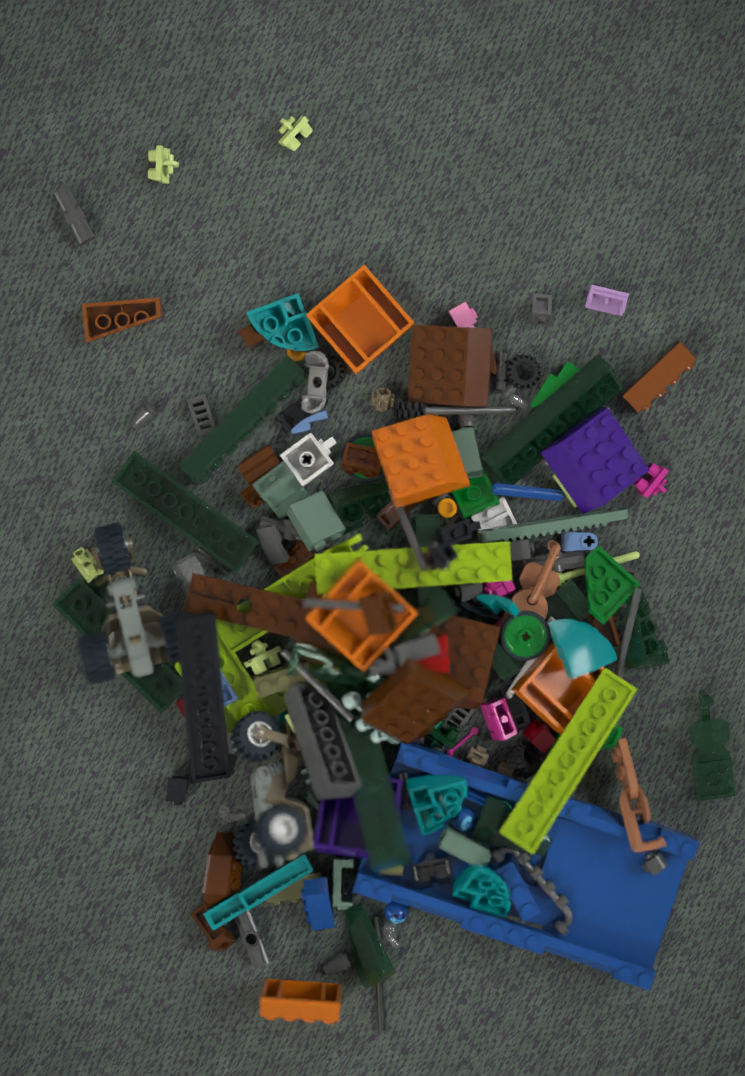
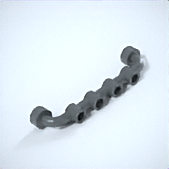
[490,845,573,936]

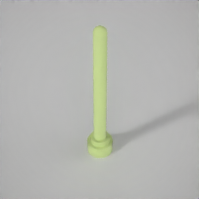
[557,551,640,587]

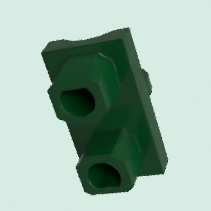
[426,720,459,749]

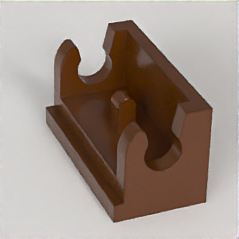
[358,590,398,636]

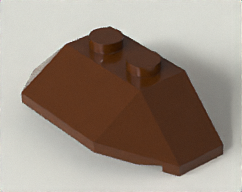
[202,831,243,909]

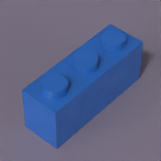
[494,857,541,922]
[301,877,335,931]

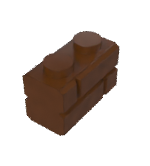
[237,445,281,485]

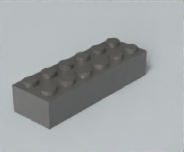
[283,683,361,799]

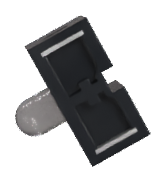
[411,852,455,890]

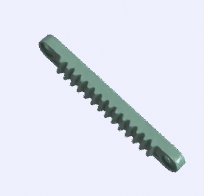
[477,507,629,542]

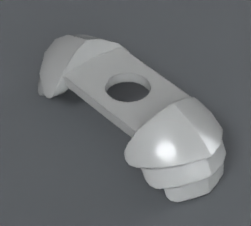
[301,351,329,413]

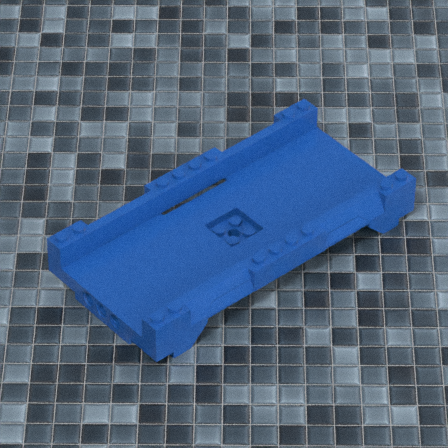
[353,741,699,990]

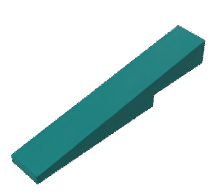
[203,854,314,931]

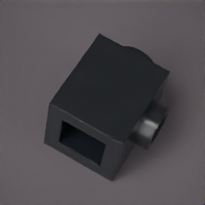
[166,775,189,805]

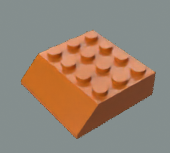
[306,265,415,376]
[372,414,470,508]
[305,558,418,671]
[511,640,604,734]
[260,978,341,1024]

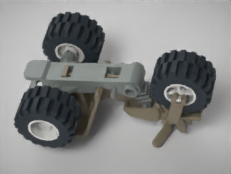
[78,522,186,685]
[230,710,313,870]

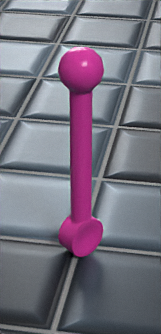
[446,727,478,756]

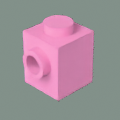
[448,302,478,328]

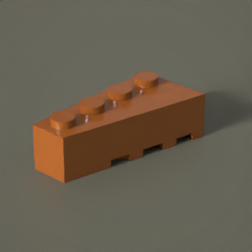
[82,298,163,343]
[623,340,696,413]

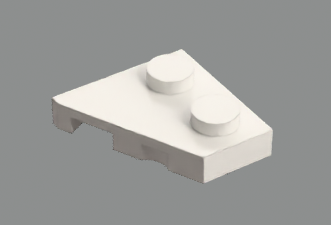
[471,495,517,530]

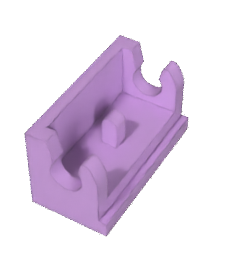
[585,285,629,316]

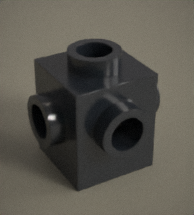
[422,540,458,572]

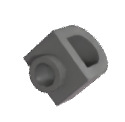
[640,850,668,876]

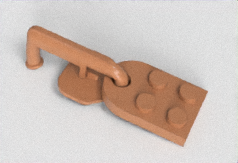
[498,540,561,640]
[611,738,666,852]

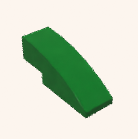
[529,361,580,409]

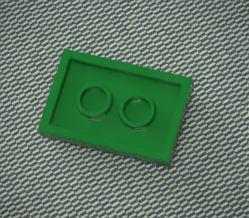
[451,464,500,519]

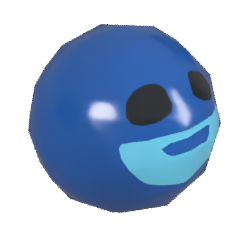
[452,807,476,832]
[384,901,409,924]

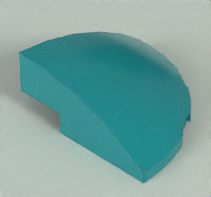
[246,293,319,351]
[548,619,618,679]
[406,775,467,836]
[452,864,511,918]

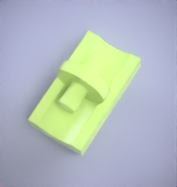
[278,116,313,151]
[148,145,179,184]
[71,547,104,583]
[244,640,281,675]

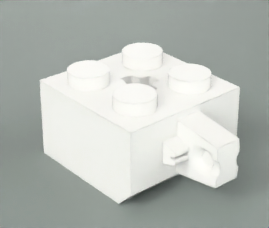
[280,433,337,487]

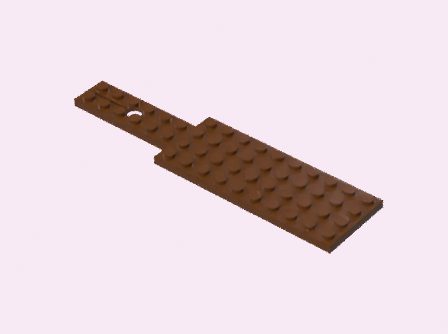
[184,573,500,703]

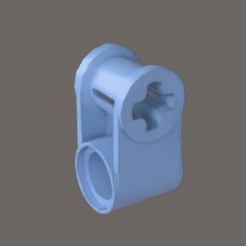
[561,531,598,551]

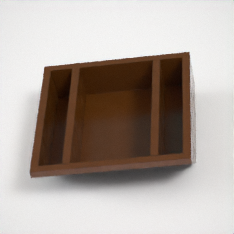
[408,325,493,406]
[361,658,472,744]

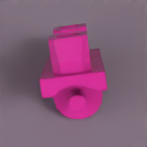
[633,462,669,498]

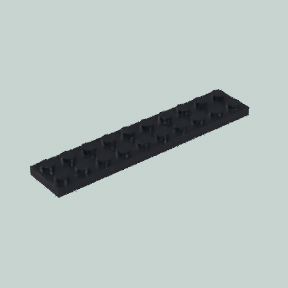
[175,611,230,783]

